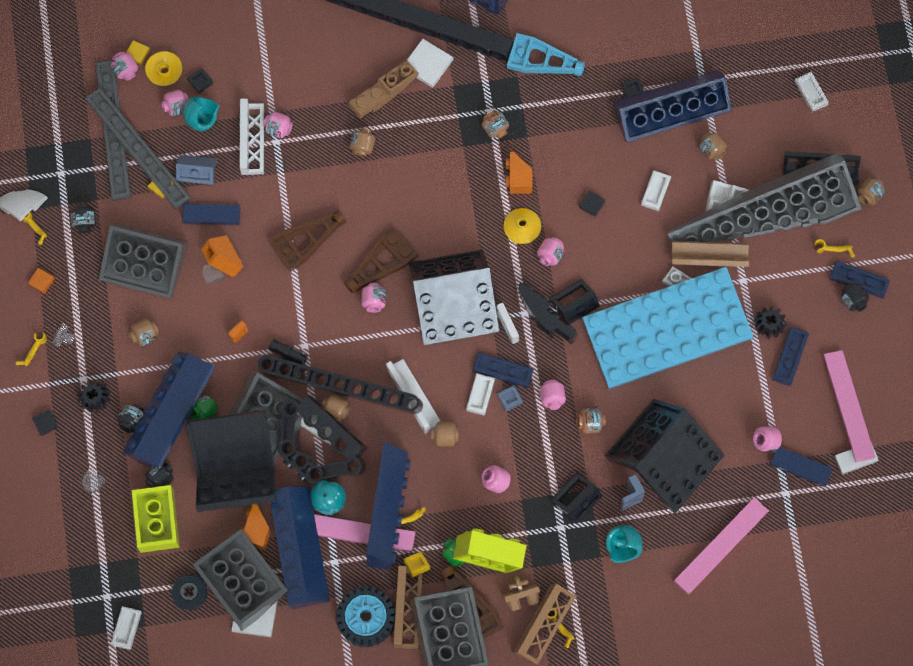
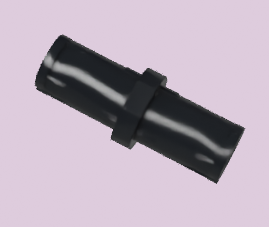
[268,339,308,365]

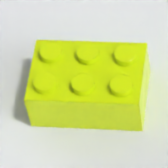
[132,485,180,553]
[453,529,526,573]

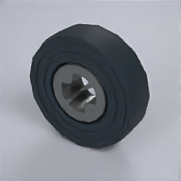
[171,574,207,610]

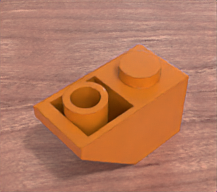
[506,152,532,194]
[201,235,244,277]
[241,504,271,551]

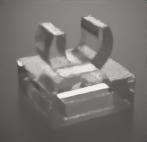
[52,323,75,347]

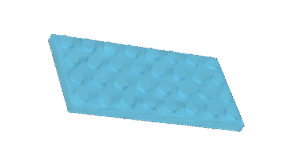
[582,267,754,389]

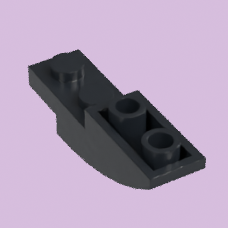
[518,282,577,344]

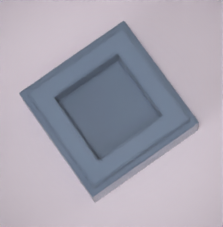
[497,385,523,412]

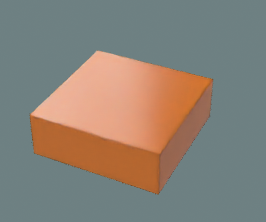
[28,268,55,294]
[228,321,248,343]

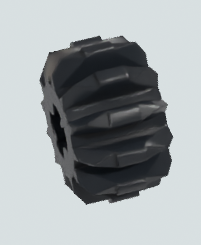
[754,306,787,339]
[77,380,110,413]

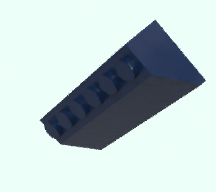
[613,70,732,142]
[123,352,215,468]
[366,442,411,570]
[270,487,330,610]

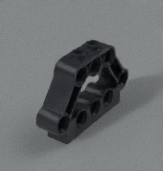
[277,395,368,484]

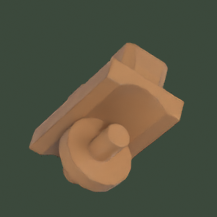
[502,576,540,611]

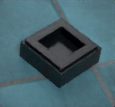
[187,68,213,94]
[621,78,644,98]
[579,191,606,217]
[32,409,59,436]

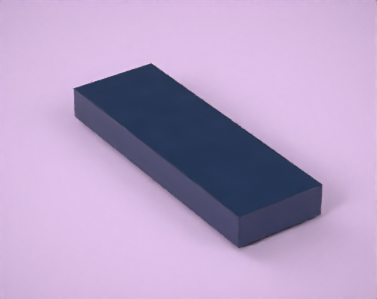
[183,204,241,225]
[829,261,890,299]
[772,327,809,387]
[473,352,534,388]
[771,447,833,487]

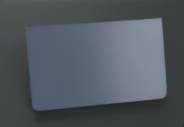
[176,155,217,185]
[620,474,645,511]

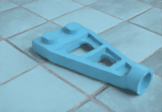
[507,33,585,76]

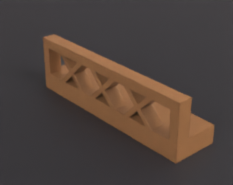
[671,241,749,267]
[394,566,423,649]
[512,583,576,665]

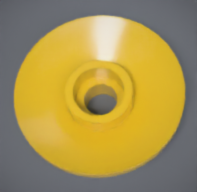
[145,51,182,86]
[504,208,541,244]

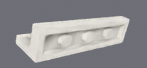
[240,98,264,175]
[386,359,440,434]

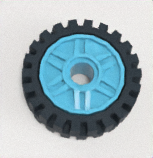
[336,586,395,647]

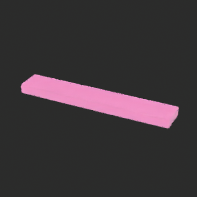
[823,350,875,463]
[674,497,769,595]
[314,515,416,552]

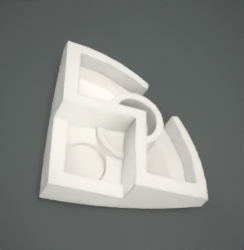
[705,180,749,212]
[0,190,47,222]

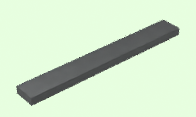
[96,60,131,201]
[85,88,191,210]

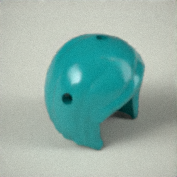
[183,96,220,131]
[310,480,347,515]
[606,525,643,563]

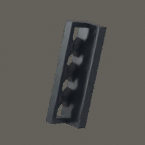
[782,151,861,185]

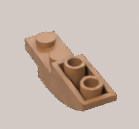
[348,60,419,118]

